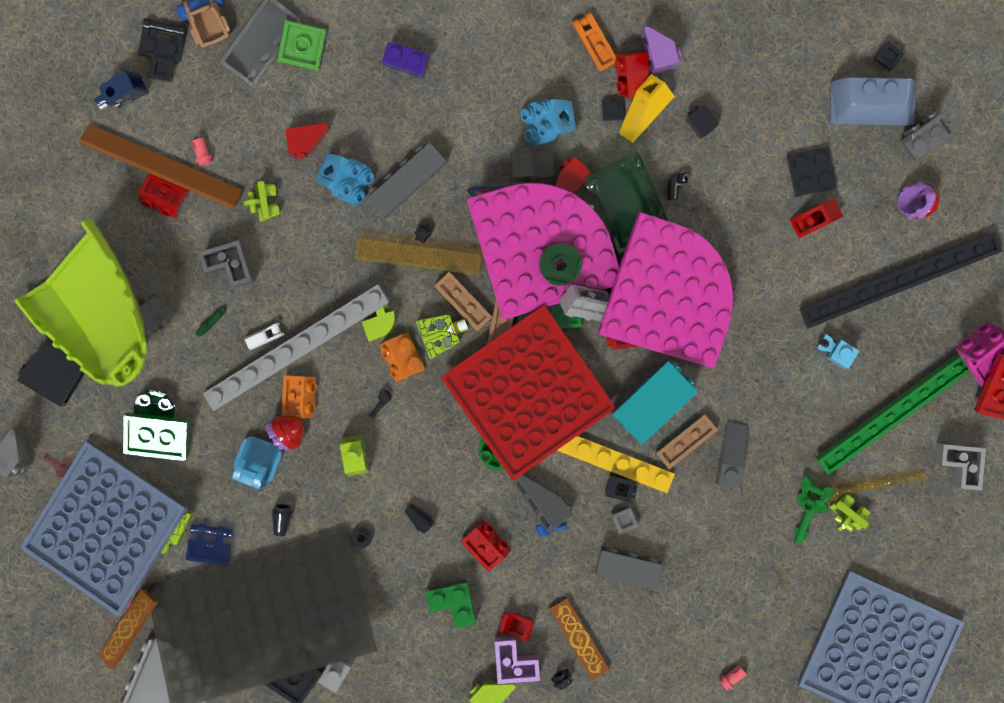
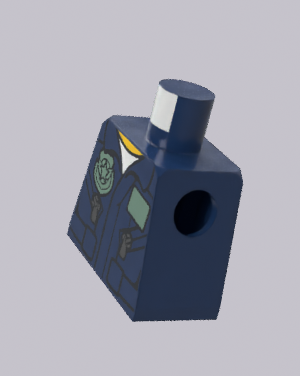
[95,70,149,109]

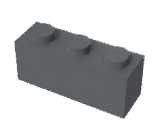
[595,546,663,590]

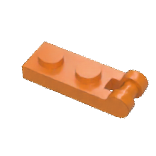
[571,12,616,73]

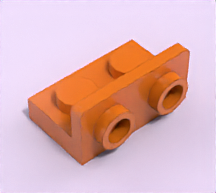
[281,375,317,419]

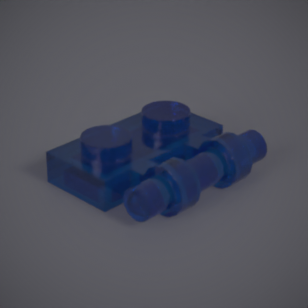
[186,523,233,566]

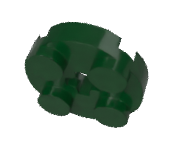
[539,242,582,286]

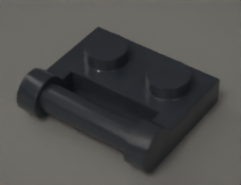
[138,18,187,63]

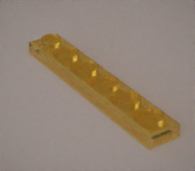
[354,238,482,275]

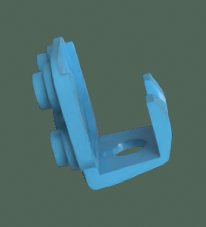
[520,99,577,146]
[315,154,374,206]
[232,436,282,491]

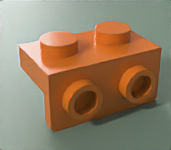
[380,332,425,382]

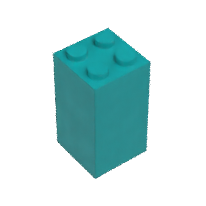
[611,361,698,445]

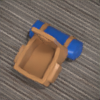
[177,0,231,48]

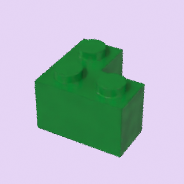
[425,579,476,629]

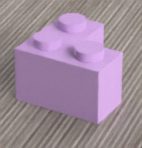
[495,636,540,684]

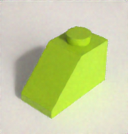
[469,681,516,703]

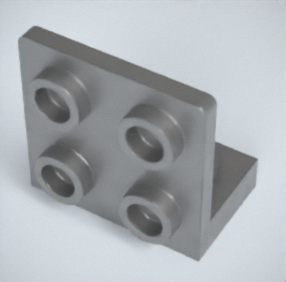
[900,111,950,161]

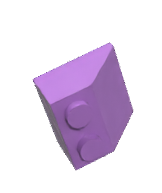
[641,26,682,75]

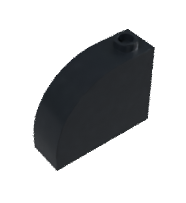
[17,344,85,407]

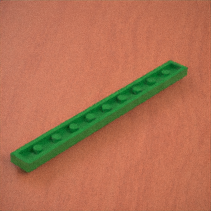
[815,353,970,475]

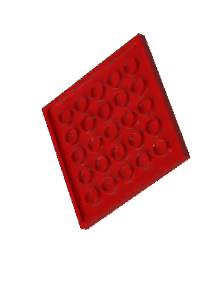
[440,305,617,481]

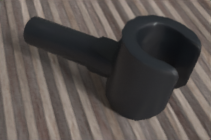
[370,390,392,418]

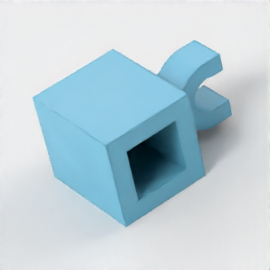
[816,334,859,369]

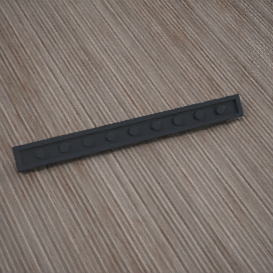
[799,232,1003,329]

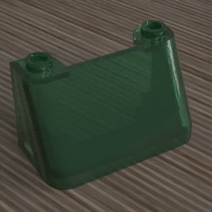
[585,152,669,254]

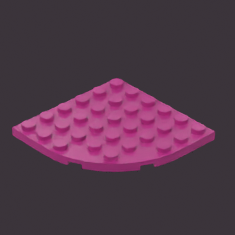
[466,183,619,320]
[597,212,733,368]

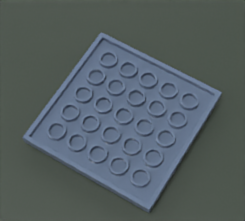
[20,441,188,617]
[797,570,965,703]

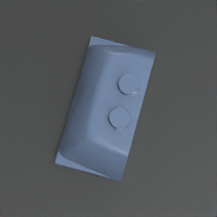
[829,78,915,126]

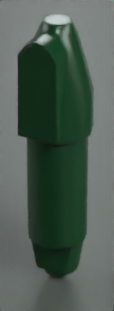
[195,307,226,337]

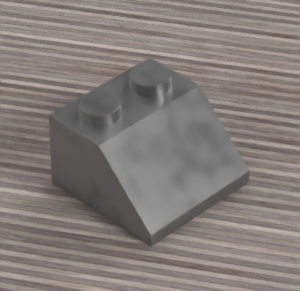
[0,427,32,478]

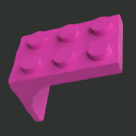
[955,321,1004,389]

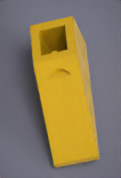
[619,74,675,143]

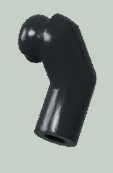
[667,172,690,200]

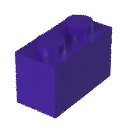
[382,41,429,78]

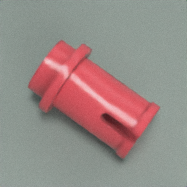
[191,138,212,166]
[719,665,747,690]

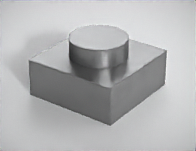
[611,507,639,535]

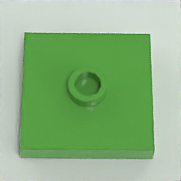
[277,20,326,71]

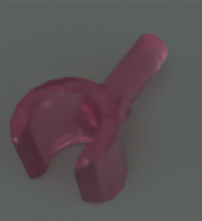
[43,455,69,478]

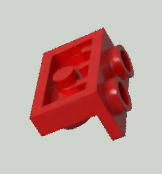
[138,173,188,218]
[460,520,511,572]

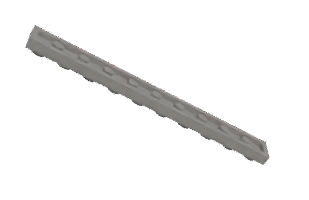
[203,284,390,411]

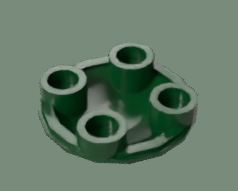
[134,390,175,418]

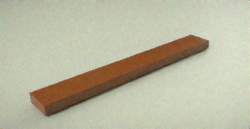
[80,124,243,210]

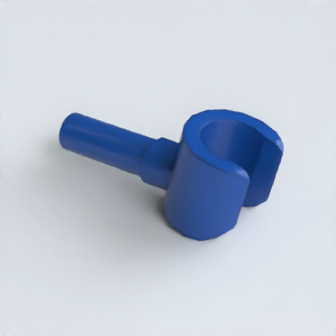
[536,524,566,536]

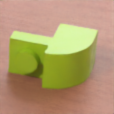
[362,304,396,342]

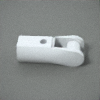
[245,323,285,350]

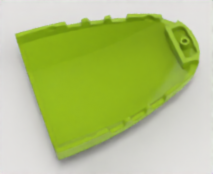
[14,219,146,387]

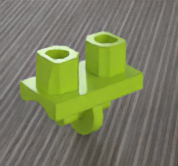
[243,181,279,222]
[829,494,870,532]

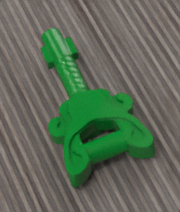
[794,476,836,544]

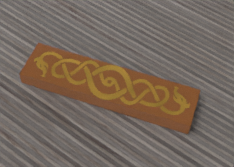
[98,589,158,669]
[549,597,610,680]

